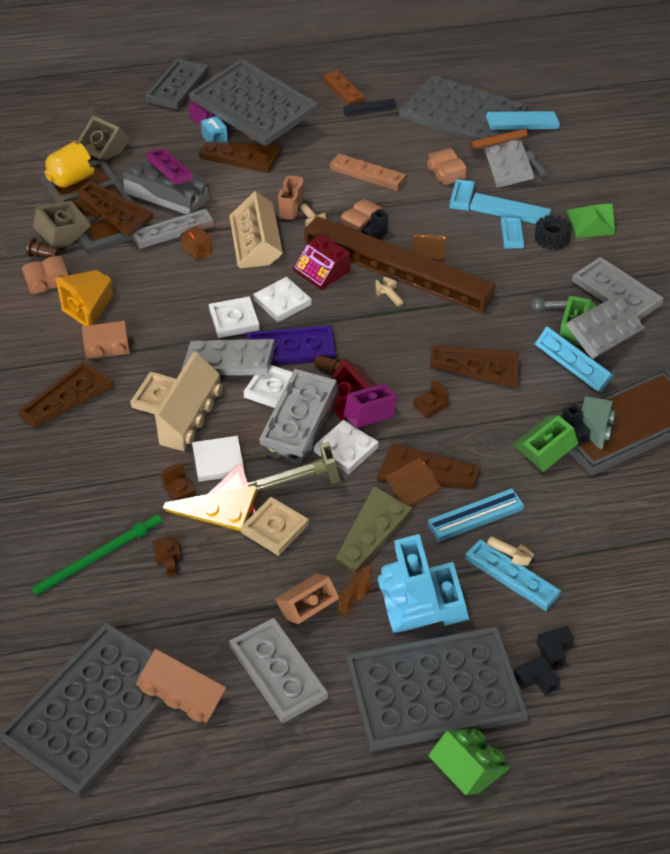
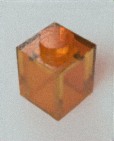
[180,225,213,261]

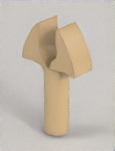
[301,204,326,227]
[376,277,403,307]
[487,536,534,566]

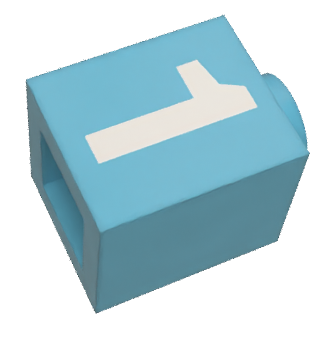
[201,116,228,143]

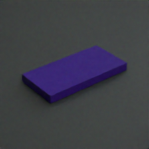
[246,325,336,366]

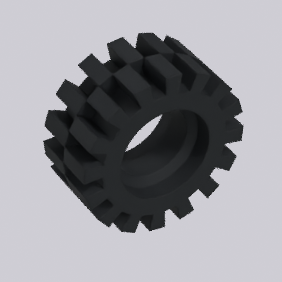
[534,215,572,250]

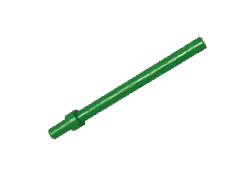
[31,514,162,596]

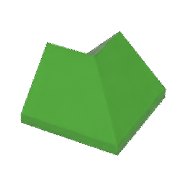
[566,204,615,238]

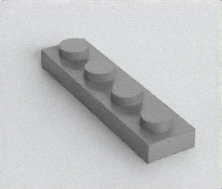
[133,209,214,249]

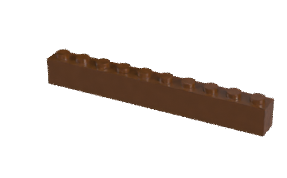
[304,216,495,314]

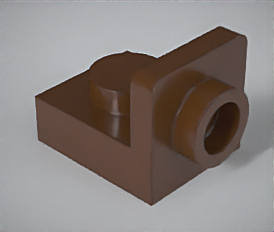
[413,380,449,418]
[161,463,196,501]

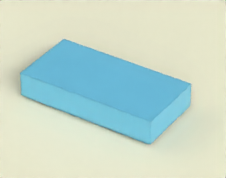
[449,179,475,211]
[500,217,524,249]

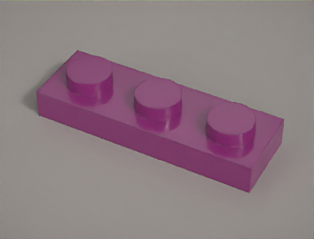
[147,148,193,184]

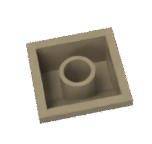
[77,116,130,161]
[33,201,91,249]

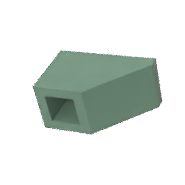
[582,396,616,449]

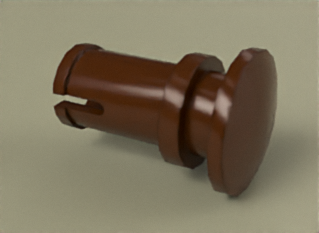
[26,237,59,258]
[314,354,348,375]

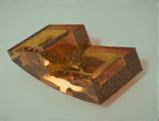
[338,565,372,618]

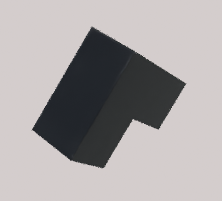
[362,209,388,239]
[562,403,590,446]
[536,625,574,669]
[514,655,561,695]

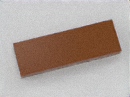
[469,129,528,151]

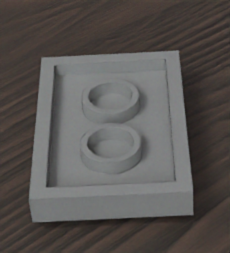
[484,138,534,188]

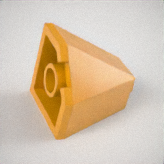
[56,270,114,326]

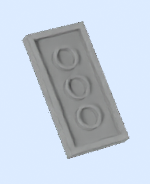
[572,257,664,320]
[566,295,645,360]
[181,339,275,376]
[229,618,328,724]

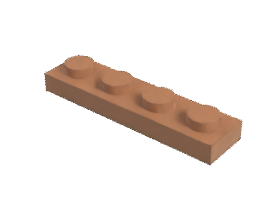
[330,153,406,191]

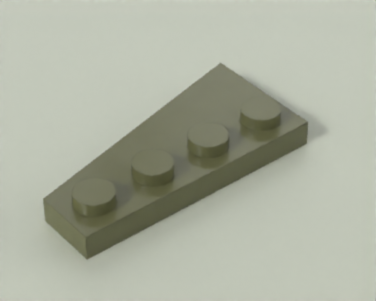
[336,486,413,576]

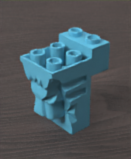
[377,534,469,634]

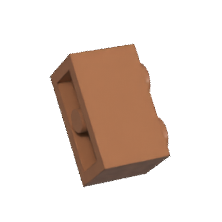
[82,321,130,360]
[275,574,339,624]

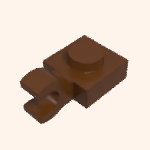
[152,536,181,577]

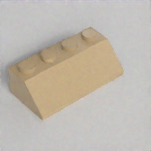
[229,191,283,268]
[155,352,223,452]

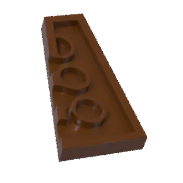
[199,142,282,173]
[78,181,153,238]
[430,345,518,388]
[18,361,115,427]
[377,443,481,489]

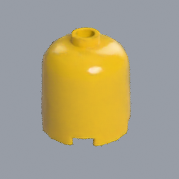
[45,141,94,188]

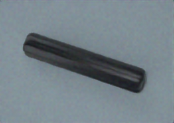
[343,99,396,116]

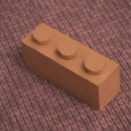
[136,649,226,723]

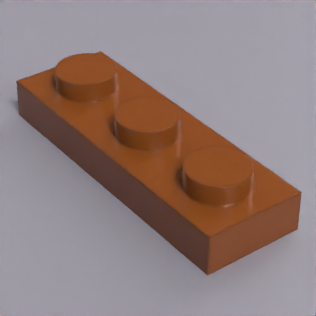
[323,70,365,105]

